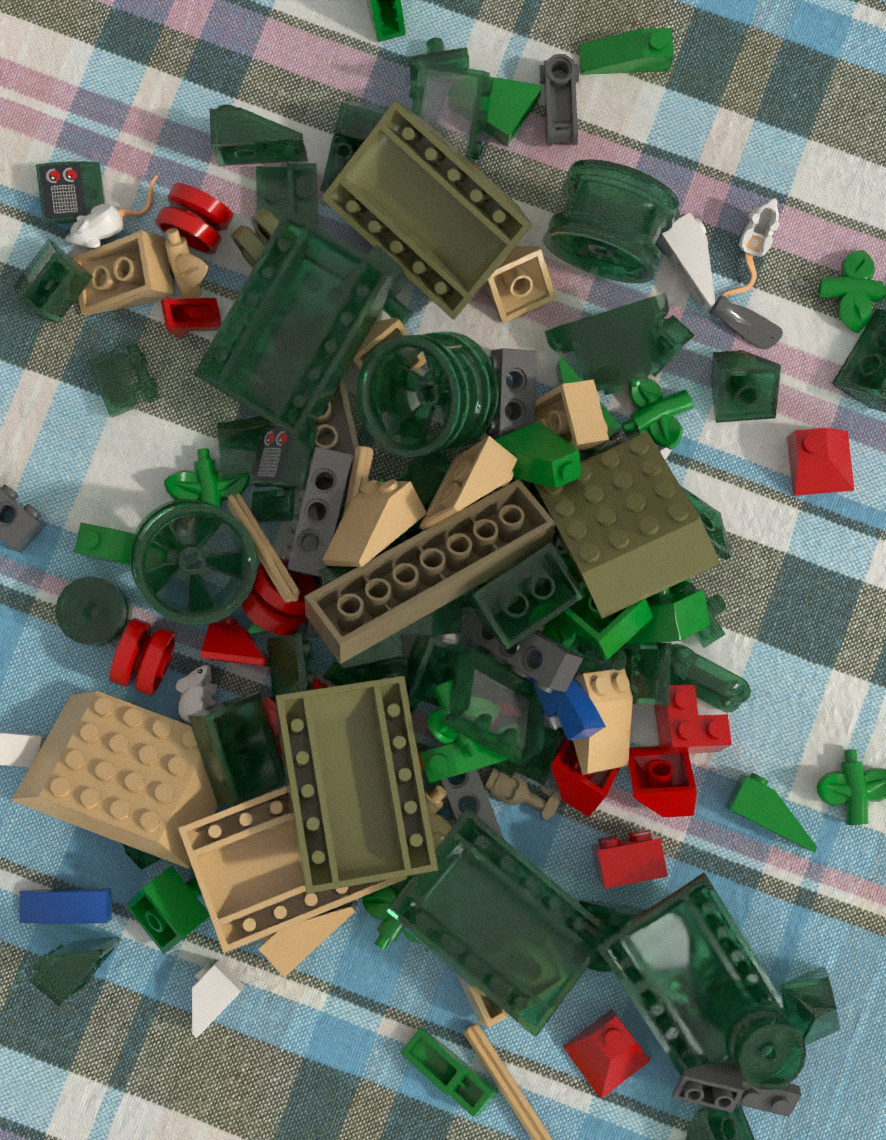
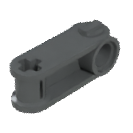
[539,54,579,146]

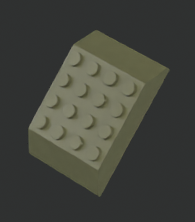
[321,101,533,320]
[530,430,720,618]
[276,676,438,894]

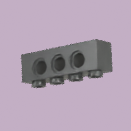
[485,348,537,440]
[284,447,354,580]
[0,484,46,553]
[459,597,583,693]
[441,769,511,870]

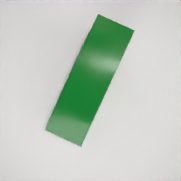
[400,1028,498,1117]

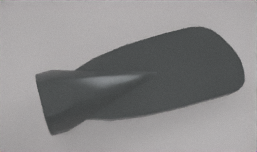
[710,295,783,349]

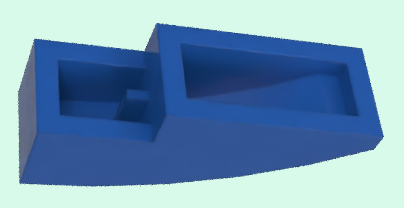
[530,657,606,740]
[19,888,112,924]

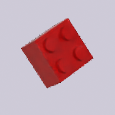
[592,830,668,889]

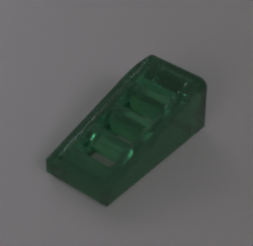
[252,489,295,523]

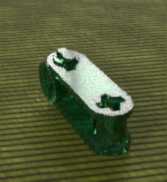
[658,644,751,713]

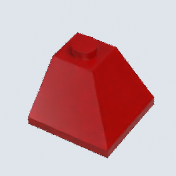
[787,428,854,496]
[200,617,270,667]
[550,737,620,818]
[628,746,697,817]
[563,1009,650,1099]

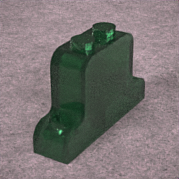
[545,293,669,395]

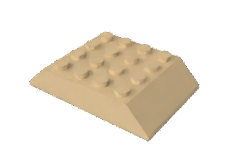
[12,691,241,869]
[178,786,407,953]

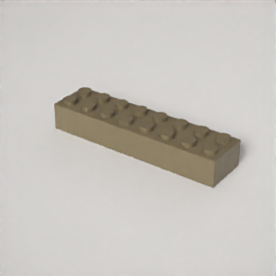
[304,479,556,664]

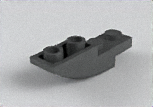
[672,1063,801,1117]

